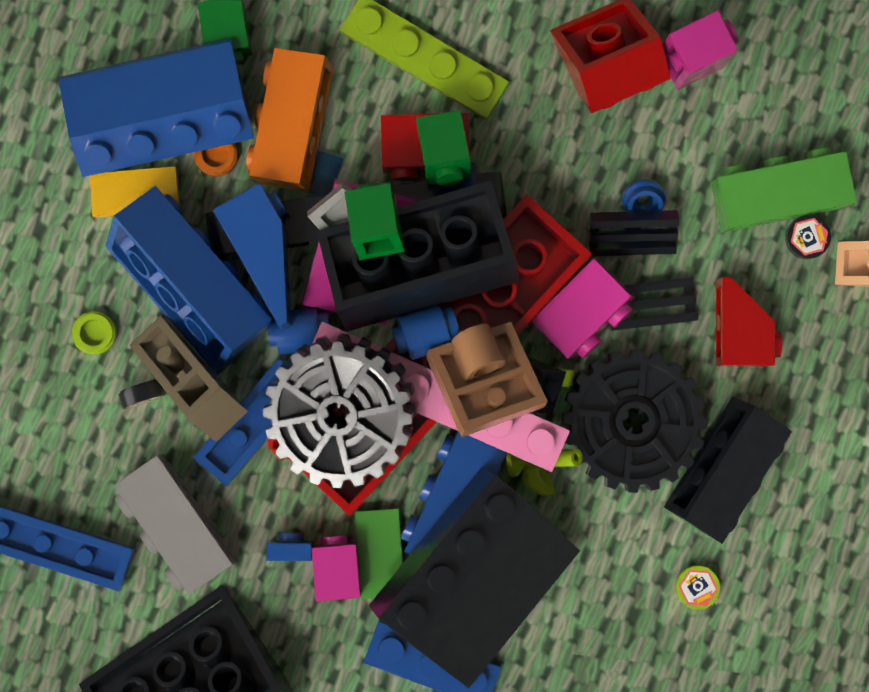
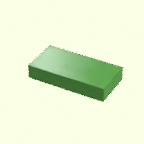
[355,508,403,599]

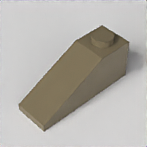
[129,315,248,442]

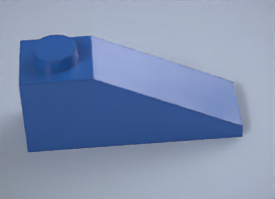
[213,183,291,330]

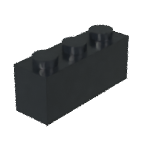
[663,396,792,544]

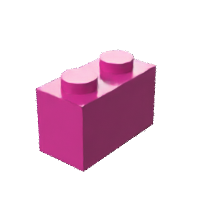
[663,10,739,91]
[531,259,635,359]

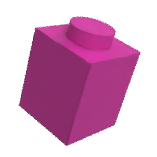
[311,534,361,601]

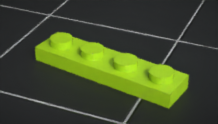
[339,0,509,121]

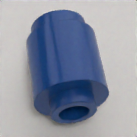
[391,305,460,361]
[268,308,331,354]

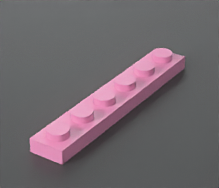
[312,322,570,472]

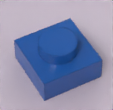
[266,532,314,561]

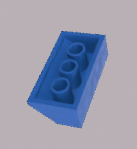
[58,38,254,177]
[105,186,272,375]

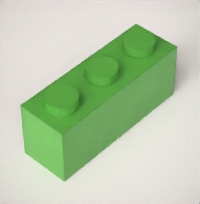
[711,147,857,233]

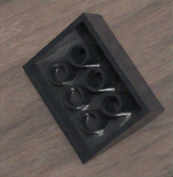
[368,468,580,688]
[79,585,294,692]

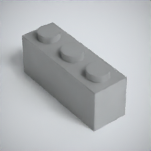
[114,454,237,595]

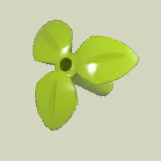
[506,420,582,496]

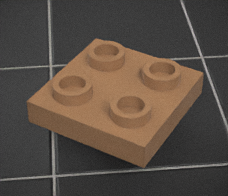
[426,322,548,438]

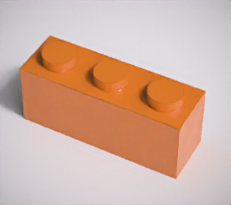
[246,48,334,192]

